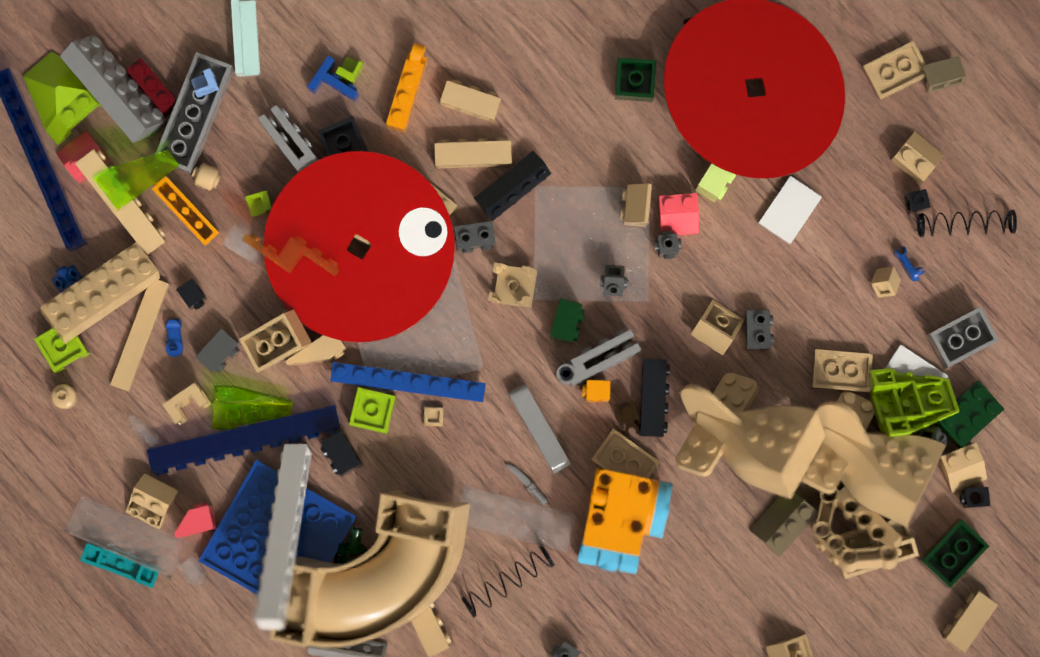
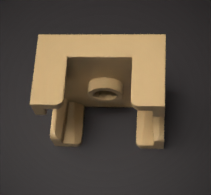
[488,262,537,308]
[162,383,212,426]

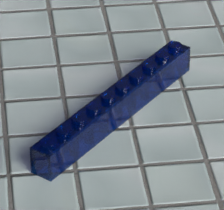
[0,67,88,252]
[147,405,341,475]

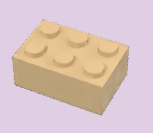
[239,310,312,373]

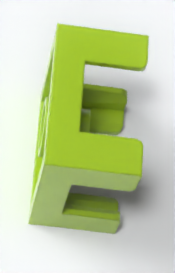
[34,328,91,373]
[349,387,397,435]

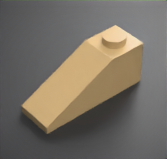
[285,335,347,366]

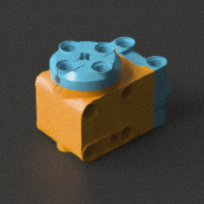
[578,468,673,574]

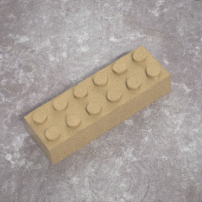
[40,242,160,344]

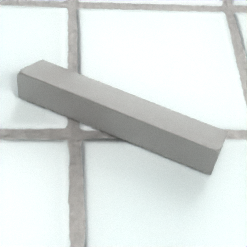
[308,640,388,657]

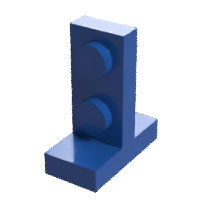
[307,56,359,102]

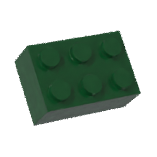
[935,380,1004,448]
[918,519,990,588]

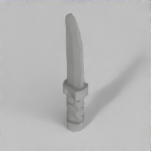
[506,464,549,506]

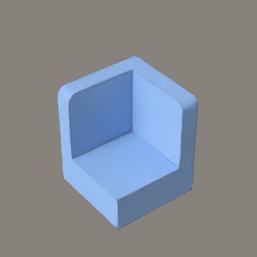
[191,68,219,98]

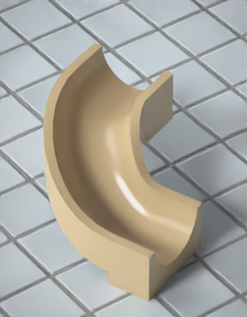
[270,489,470,647]

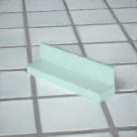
[231,0,260,77]

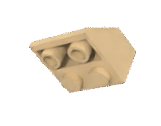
[126,473,178,530]

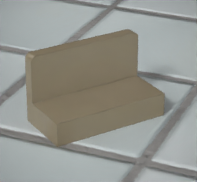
[923,56,966,93]

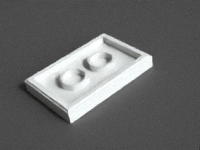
[758,176,822,245]
[884,345,949,378]

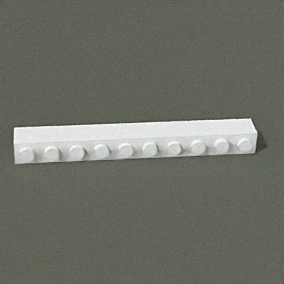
[254,444,312,629]

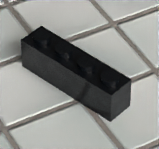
[474,151,551,221]
[639,359,670,437]

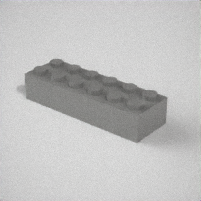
[60,35,167,143]
[154,52,234,175]

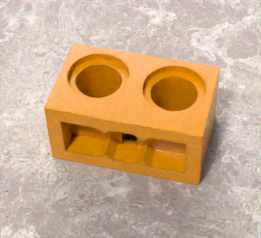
[582,380,610,402]

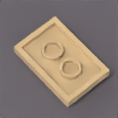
[862,41,926,101]
[812,349,873,393]
[591,428,660,478]

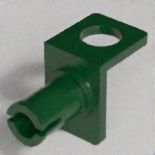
[335,527,369,564]

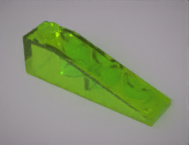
[93,150,179,211]
[212,385,293,430]

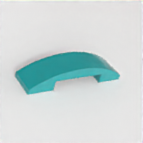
[80,543,160,588]

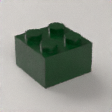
[615,58,656,102]
[549,298,585,345]

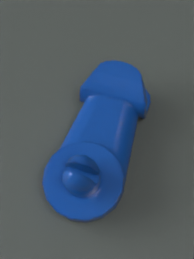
[893,246,925,281]
[165,319,183,357]

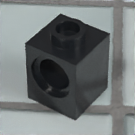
[904,189,931,215]
[176,279,207,310]
[959,487,990,508]

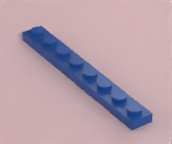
[330,362,486,402]

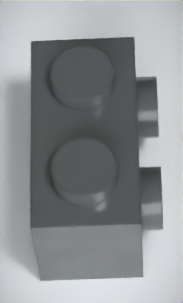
[454,221,496,254]
[745,310,774,350]
[196,329,240,374]

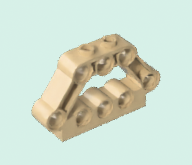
[812,486,902,573]

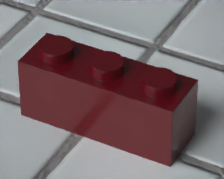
[126,58,177,117]

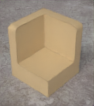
[871,266,901,298]

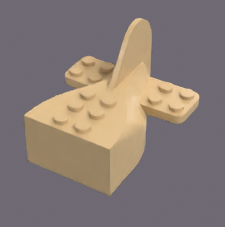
[675,373,825,499]
[801,391,946,527]

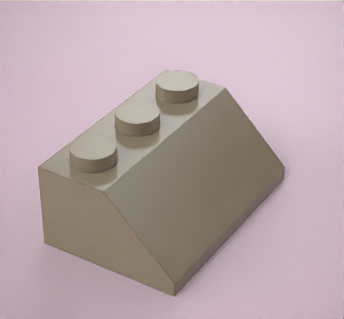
[749,492,819,556]

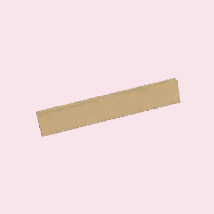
[110,280,170,392]

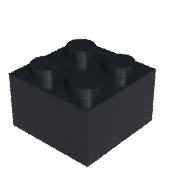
[318,116,368,156]
[320,431,363,477]

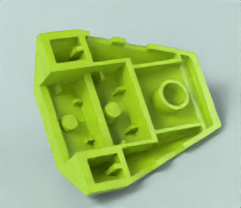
[23,52,103,145]
[870,368,960,436]

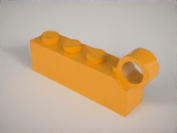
[386,42,428,133]
[149,173,219,246]

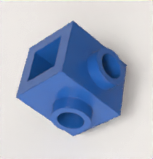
[51,265,83,293]

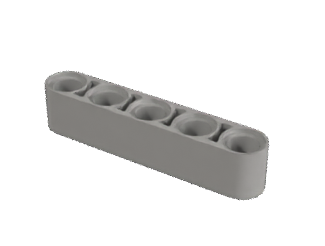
[508,383,571,474]

